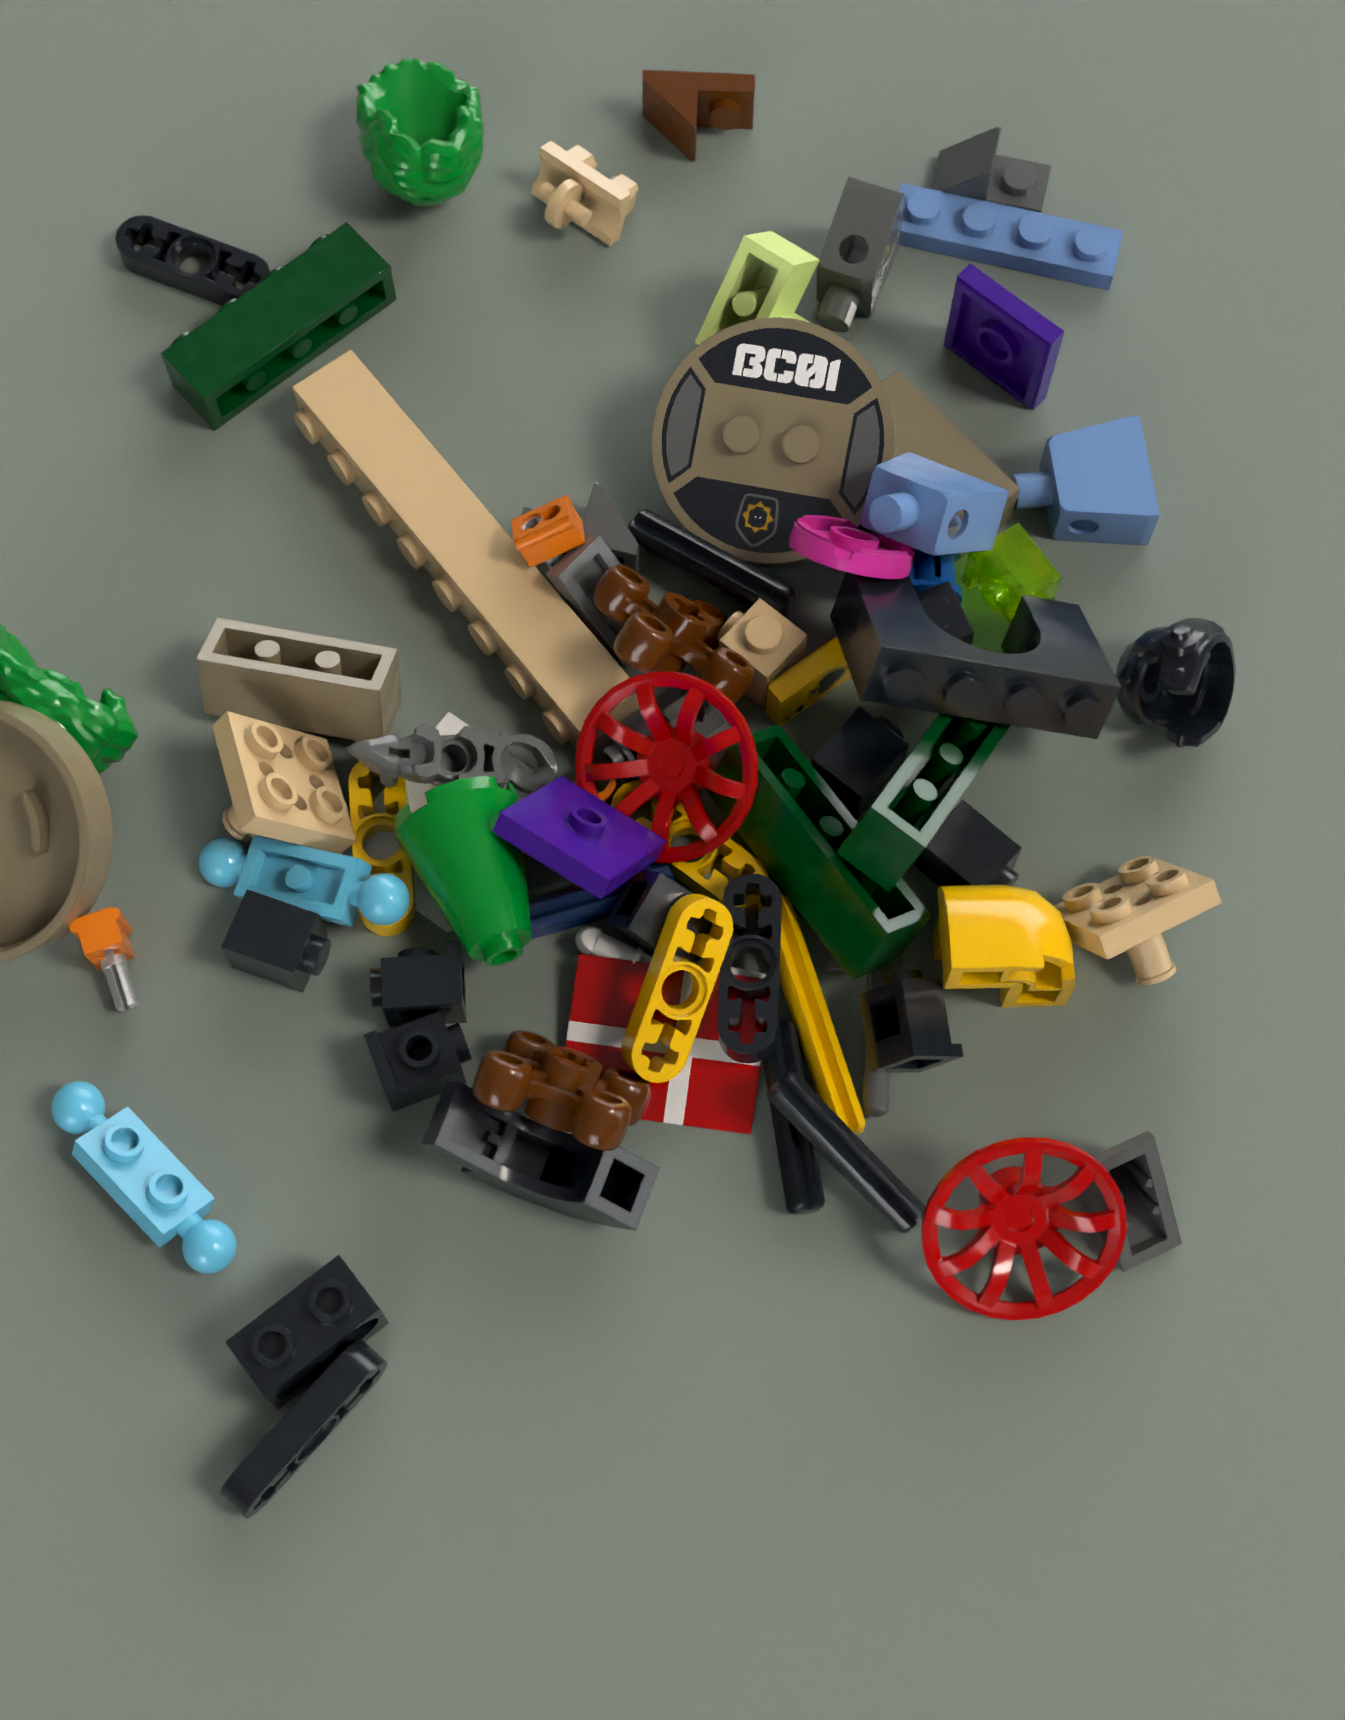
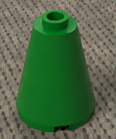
[393,776,532,966]

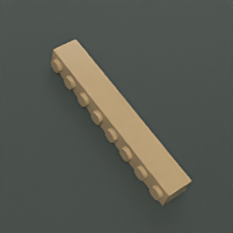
[292,350,639,750]

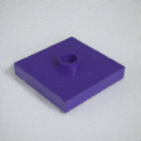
[943,263,1065,410]
[493,776,667,899]

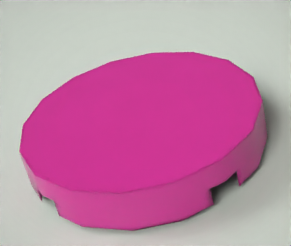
[789,515,915,579]

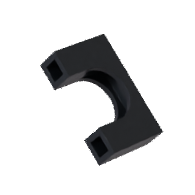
[830,572,1121,739]

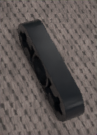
[115,215,270,306]
[718,874,782,1064]
[220,1339,387,1518]

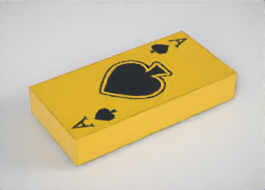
[765,636,851,726]

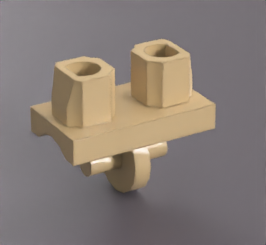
[531,141,638,246]

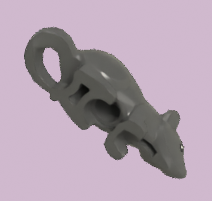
[348,724,557,794]

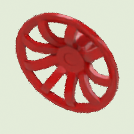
[575,671,758,863]
[921,1137,1127,1321]

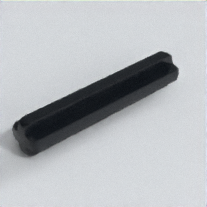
[629,509,795,616]
[762,1020,825,1214]
[767,1072,926,1233]

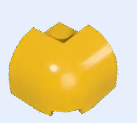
[932,885,1076,1007]

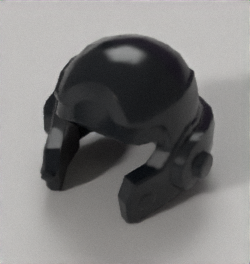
[1115,618,1236,748]

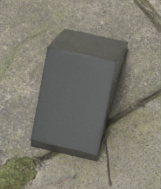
[1080,1131,1182,1272]

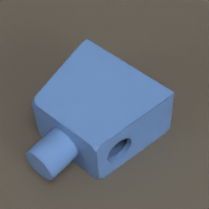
[1011,415,1160,545]
[860,452,1009,555]

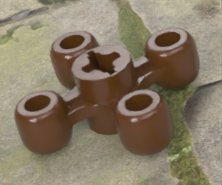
[592,564,754,704]
[472,1030,650,1151]

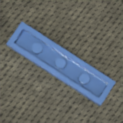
[899,183,1123,290]

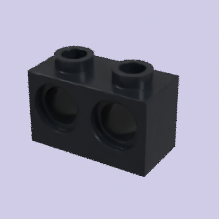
[225,1255,389,1409]

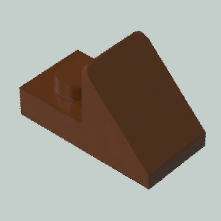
[642,70,755,161]

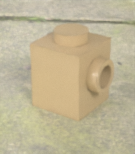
[717,598,808,709]

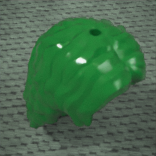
[356,58,484,207]
[0,624,139,774]

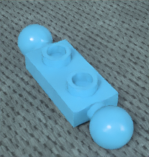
[198,835,410,927]
[51,1081,237,1274]

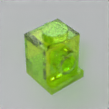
[962,522,1062,624]

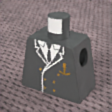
[816,176,904,333]

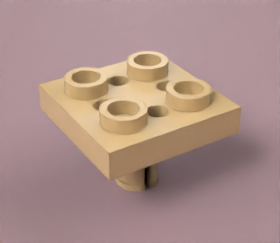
[212,711,356,854]
[1054,856,1222,986]

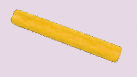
[757,894,866,1135]

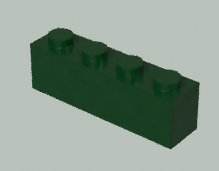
[161,222,397,431]
[836,713,1011,892]
[704,724,932,980]

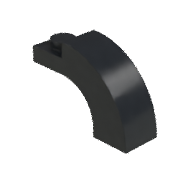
[421,1082,659,1230]

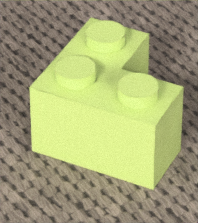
[694,231,820,345]

